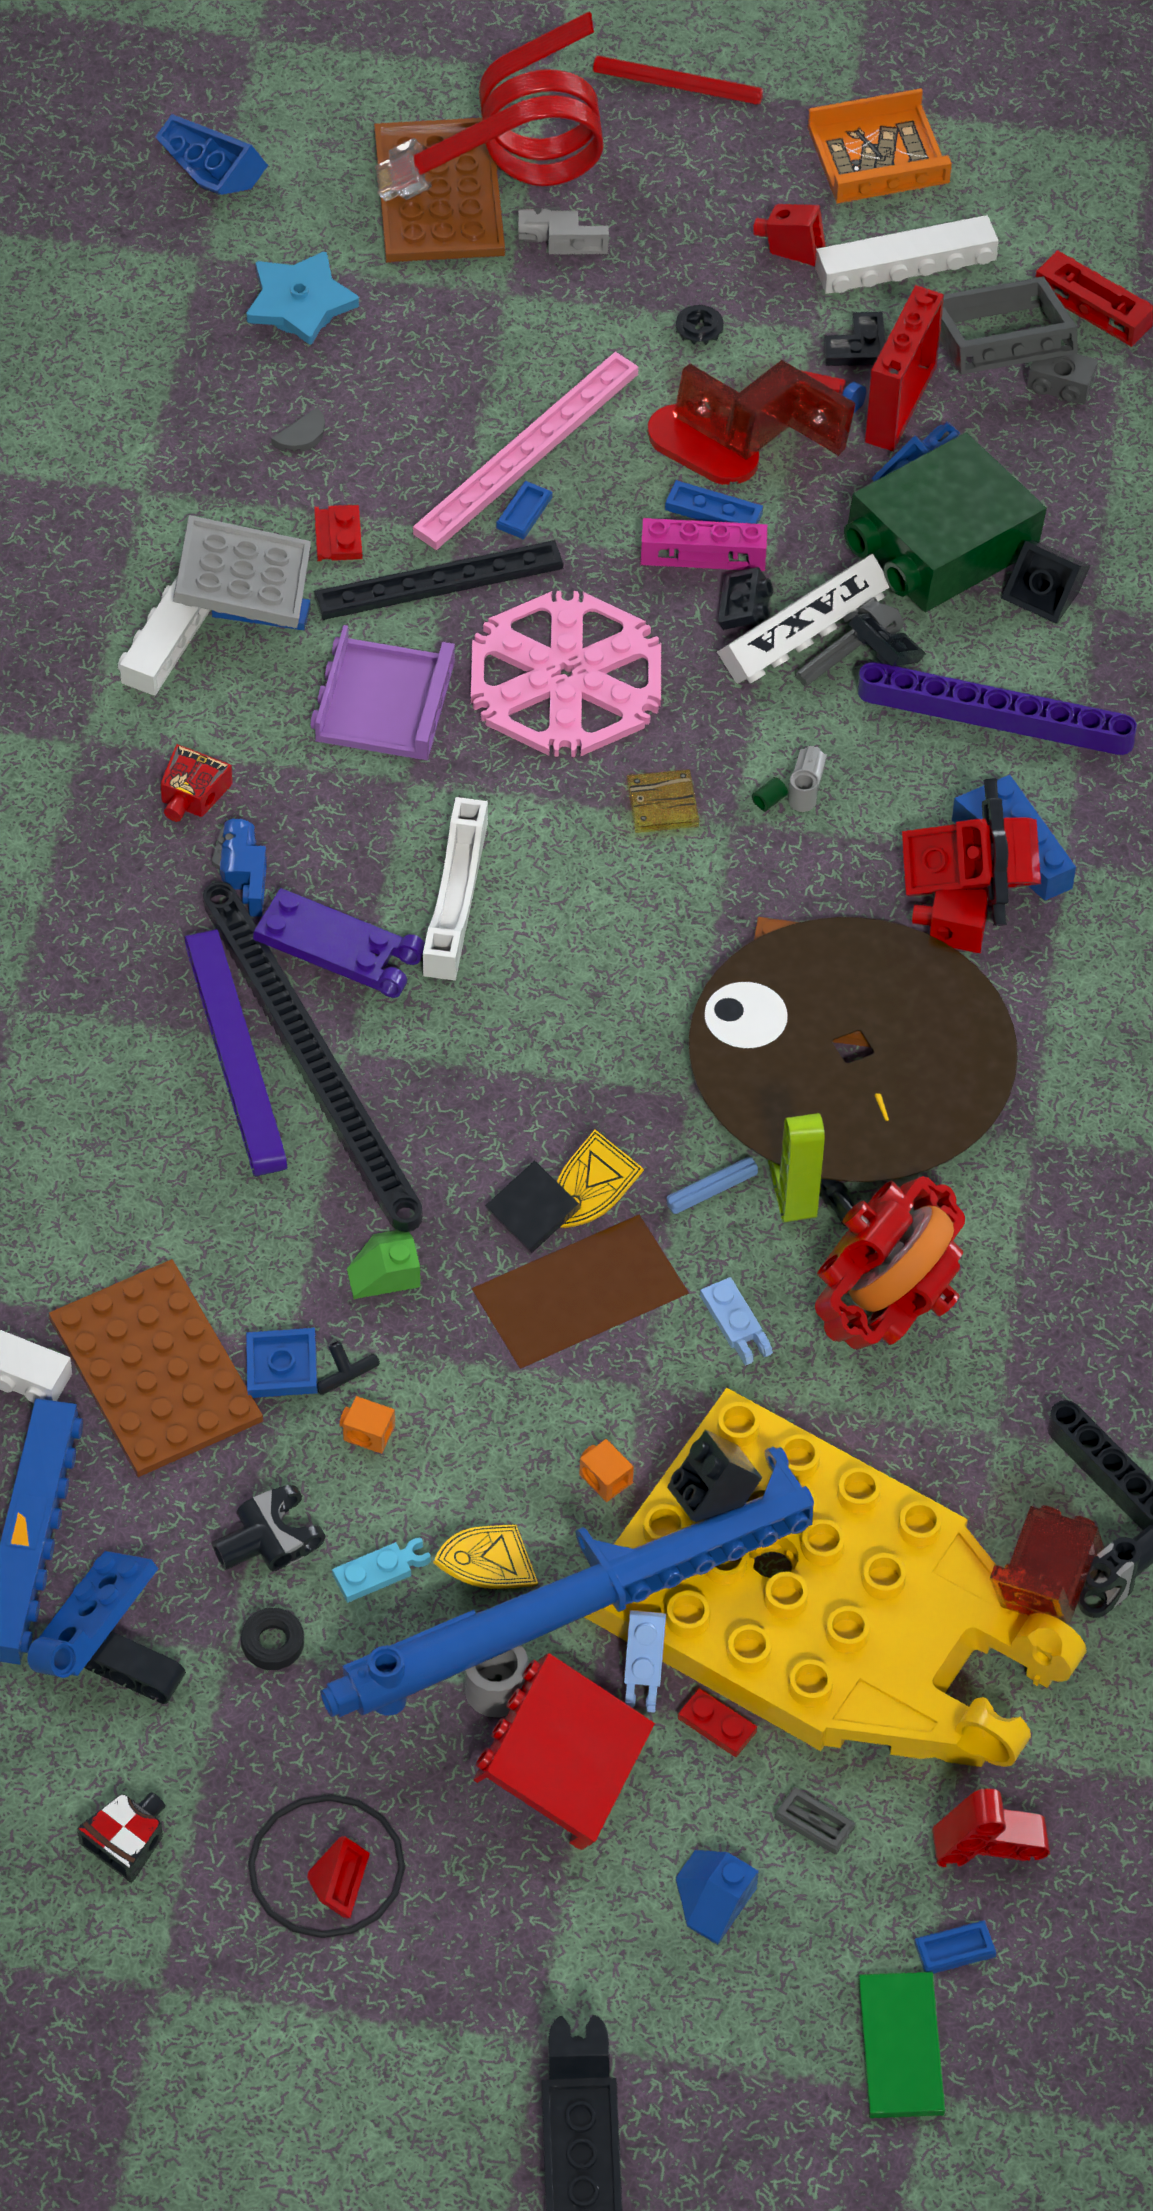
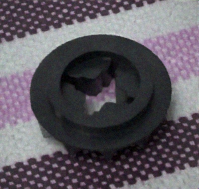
[676,305,724,345]

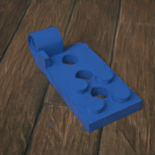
[27,1551,158,1678]

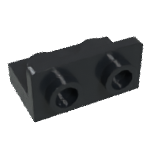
[718,567,773,630]

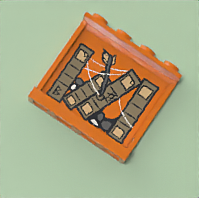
[808,88,952,203]

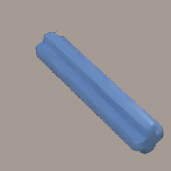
[666,1157,758,1214]

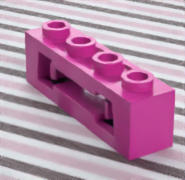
[641,518,768,571]

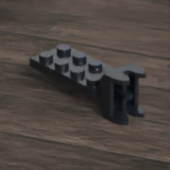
[541,2015,622,2211]

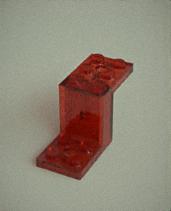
[674,360,856,460]
[990,1505,1104,1626]

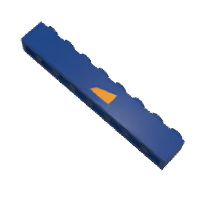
[0,1398,83,1665]

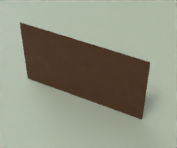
[471,1214,689,1369]

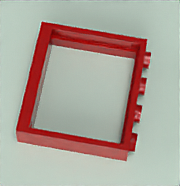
[865,285,944,452]

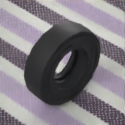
[241,1608,304,1670]

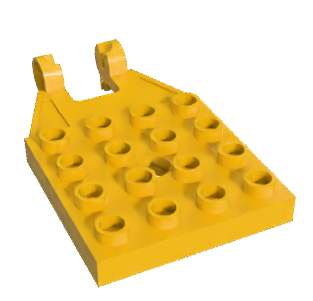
[584,1388,1086,1767]

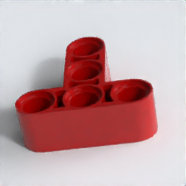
[932,1789,1050,1867]

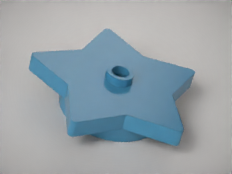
[246,252,359,344]

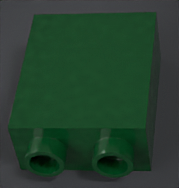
[844,432,1047,613]

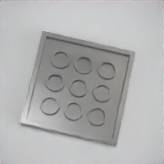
[173,515,311,628]

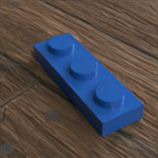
[665,480,763,524]

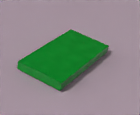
[858,1972,945,2118]

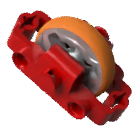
[815,1176,965,1350]

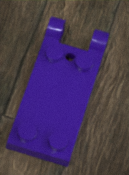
[253,888,425,998]

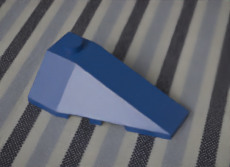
[155,114,268,195]

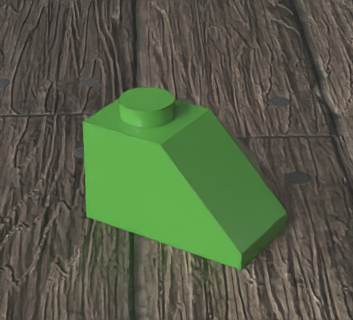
[347,1230,421,1299]

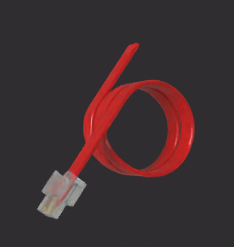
[375,11,604,202]

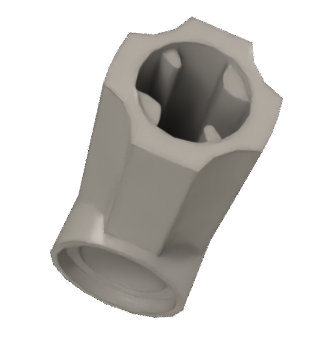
[788,746,827,812]

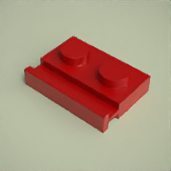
[314,505,362,561]

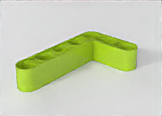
[767,1113,825,1222]

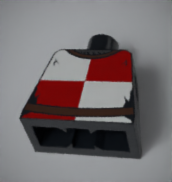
[77,1792,166,1883]

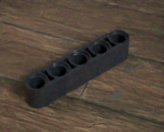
[1048,1400,1153,1530]

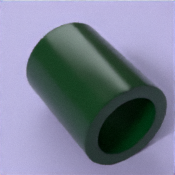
[752,777,788,812]

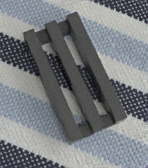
[774,1787,856,1855]

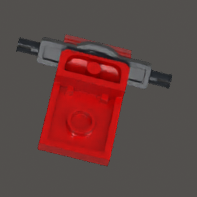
[902,778,1041,926]

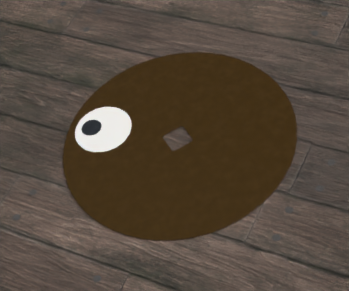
[689,917,1018,1182]

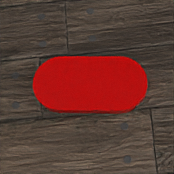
[648,404,759,485]

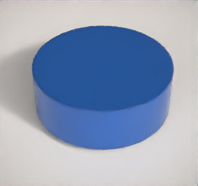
[840,382,867,414]

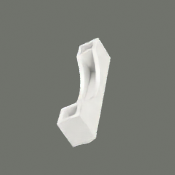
[423,797,488,981]

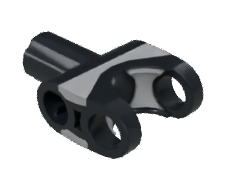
[212,1485,326,1571]
[1078,1525,1153,1618]

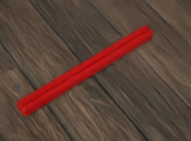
[593,55,763,105]

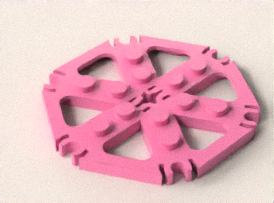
[471,591,661,757]

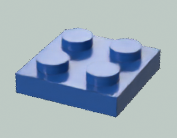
[246,1328,318,1398]

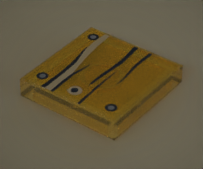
[626,769,699,833]

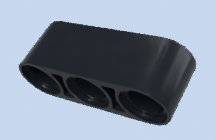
[84,1631,186,1704]

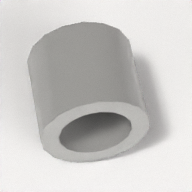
[464,1645,529,1718]

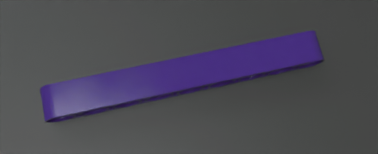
[858,662,1137,755]
[184,929,287,1177]

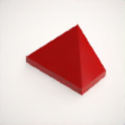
[307,1836,370,1918]

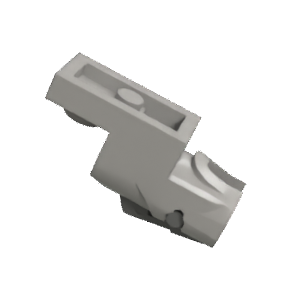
[518,207,609,254]

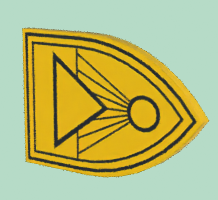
[557,1130,644,1228]
[433,1525,538,1589]

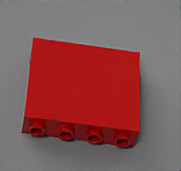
[473,1653,655,1850]

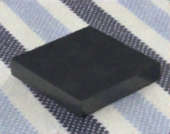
[485,1160,581,1253]

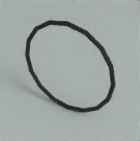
[248,1794,405,1938]

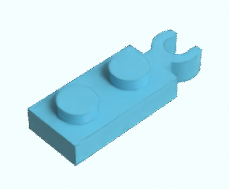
[332,1538,431,1603]

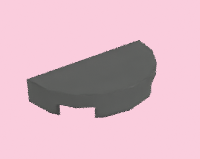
[271,407,325,452]

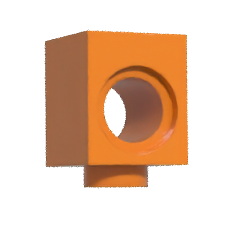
[339,1396,395,1454]
[579,1439,634,1503]

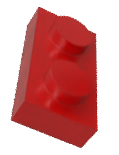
[678,1688,757,1758]

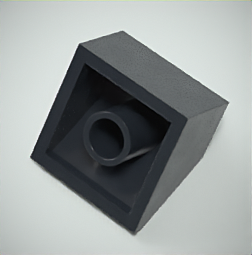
[1001,540,1091,624]

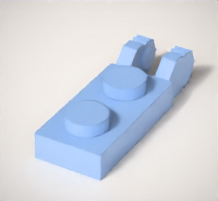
[700,1277,773,1366]
[624,1610,666,1713]

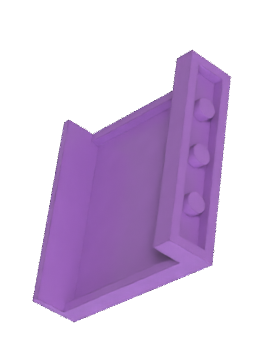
[311,625,455,761]

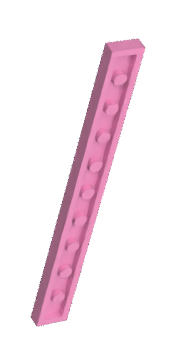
[413,351,638,550]

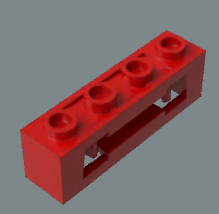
[1036,250,1153,347]

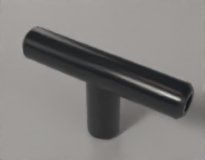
[317,1341,380,1395]

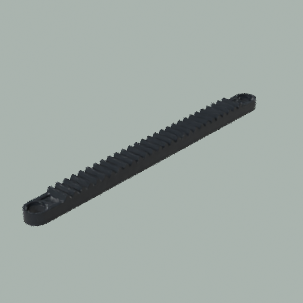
[203,882,423,1232]

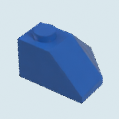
[675,1850,758,1945]

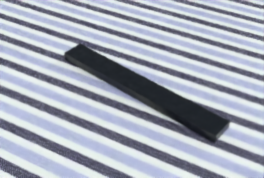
[314,540,563,620]

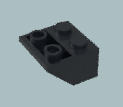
[667,1430,763,1522]

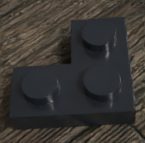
[824,312,886,366]
[848,613,926,666]

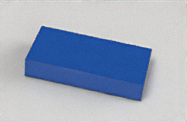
[496,481,553,540]
[914,1920,996,1974]

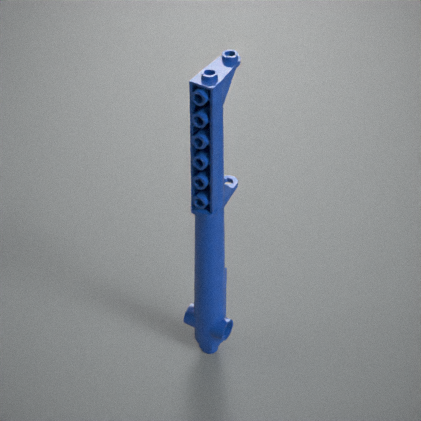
[320,1446,814,1718]

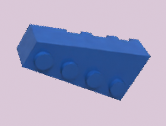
[952,775,1076,901]

